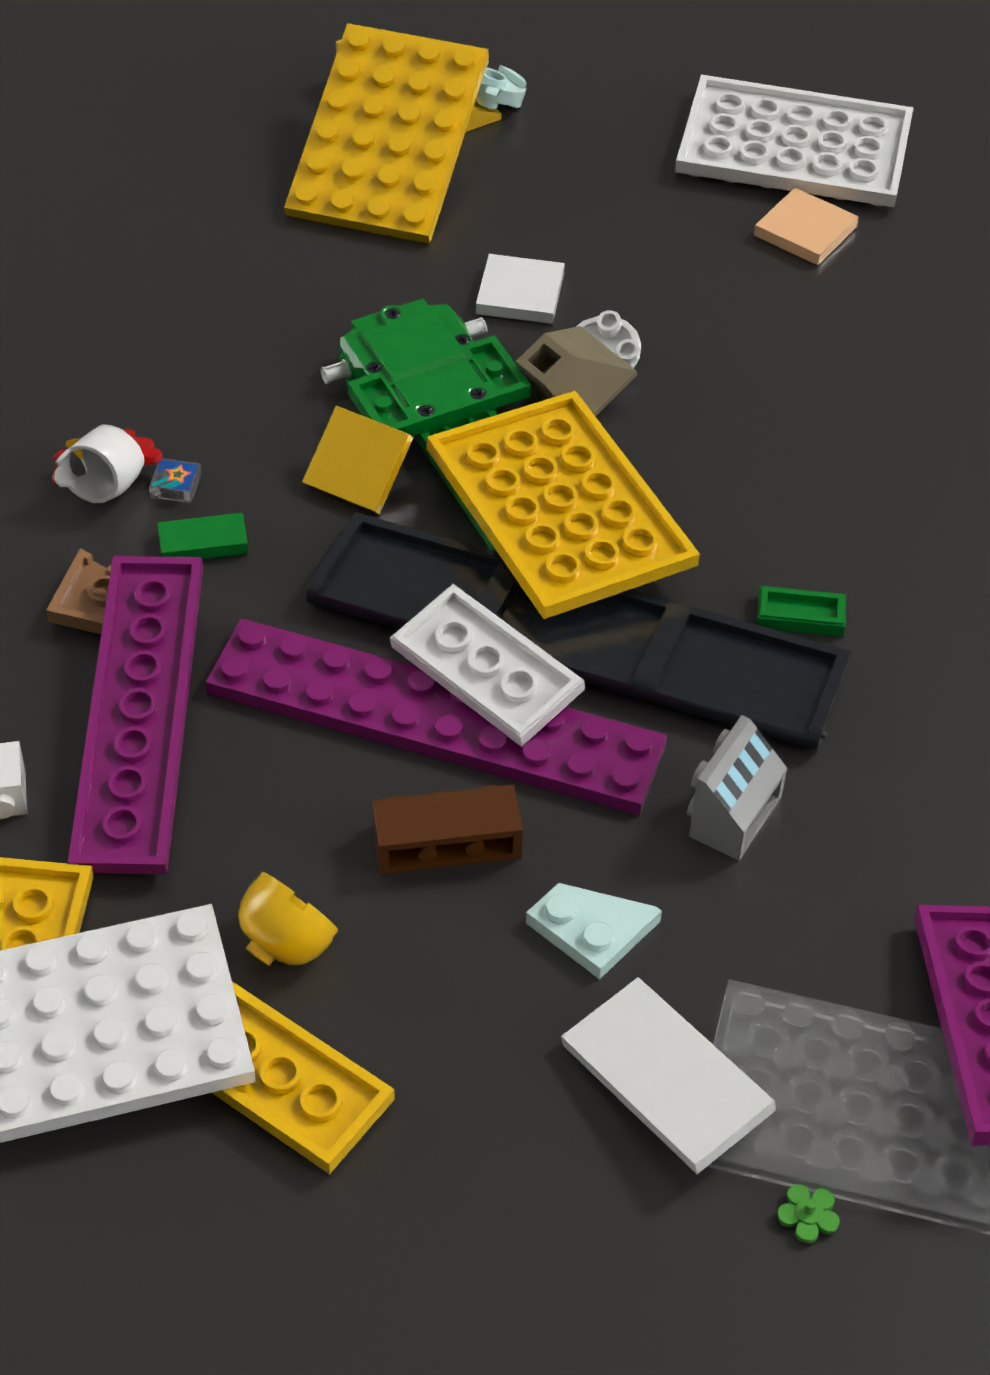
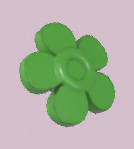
[777,1184,840,1243]

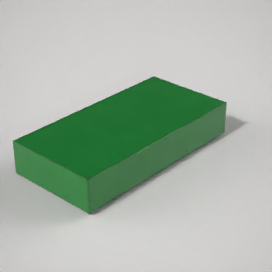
[157,513,249,559]
[756,586,846,637]

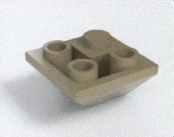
[516,326,638,417]

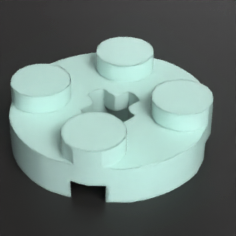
[477,61,527,109]

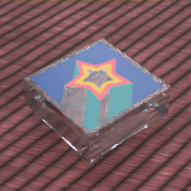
[149,458,202,503]

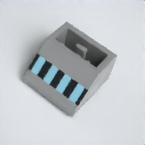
[687,715,787,861]

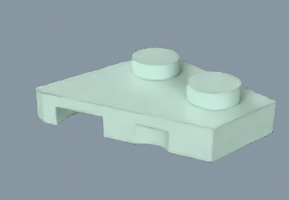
[526,883,662,980]

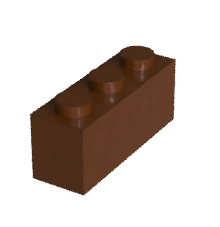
[372,784,523,875]

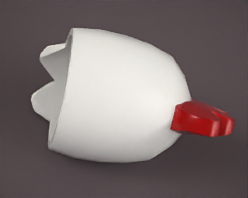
[52,425,162,503]

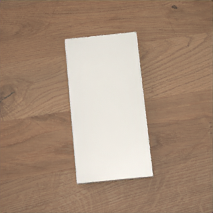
[390,584,585,747]
[561,977,776,1174]

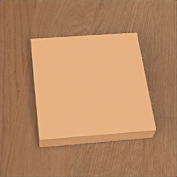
[754,188,859,265]

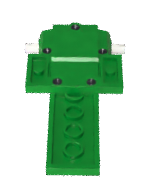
[320,298,531,552]

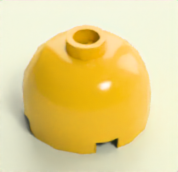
[238,872,338,966]

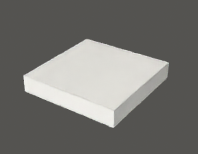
[476,254,565,324]

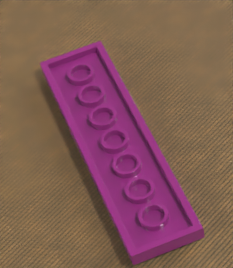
[68,556,203,874]

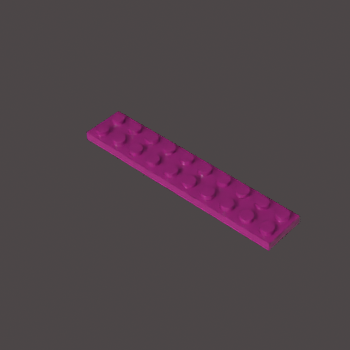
[206,618,667,815]

